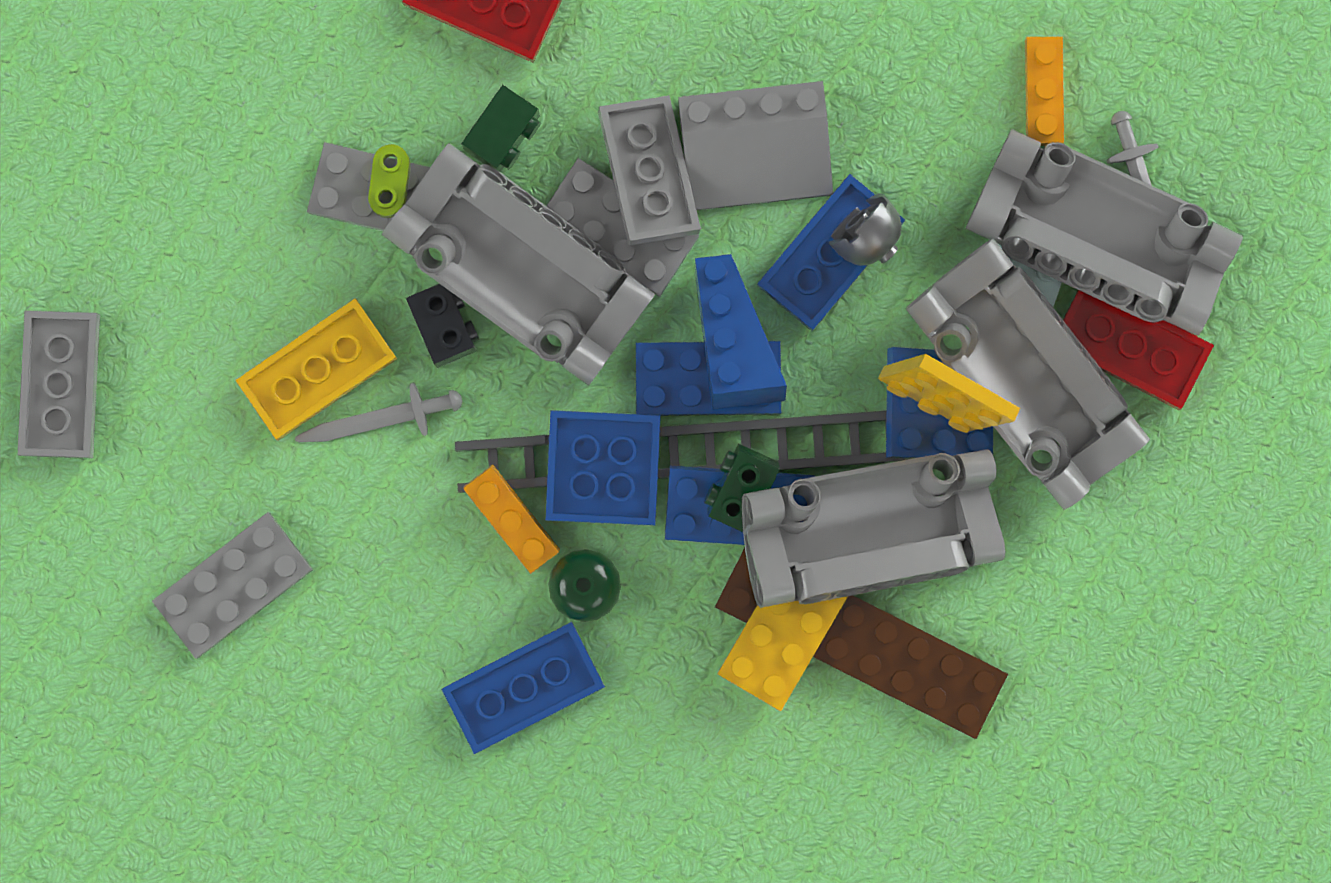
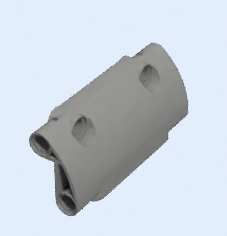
[965,129,1243,336]
[382,143,655,386]
[906,238,1150,510]
[742,449,1005,608]

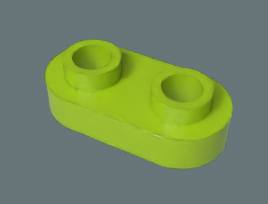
[368,144,411,218]

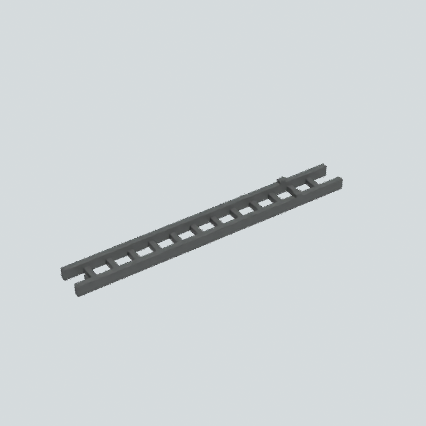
[455,411,908,493]

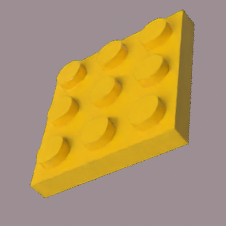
[878,354,1020,433]

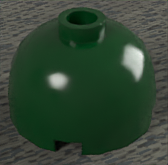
[548,549,621,622]

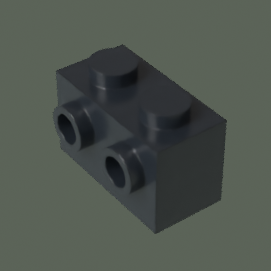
[406,283,480,368]

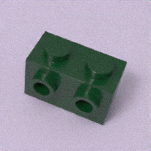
[461,84,541,173]
[704,443,780,532]

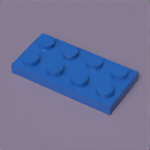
[757,174,905,331]
[636,341,781,416]
[665,466,815,545]
[441,622,605,754]

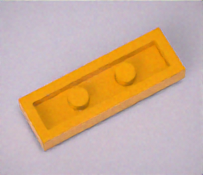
[1025,37,1064,146]
[463,464,560,574]

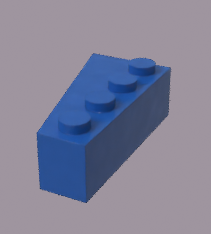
[695,254,787,409]

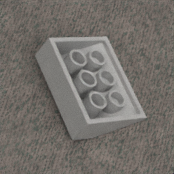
[678,81,833,210]

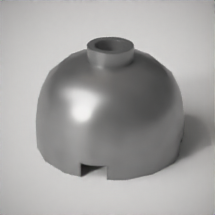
[829,194,902,266]

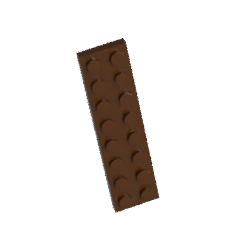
[715,547,1008,739]

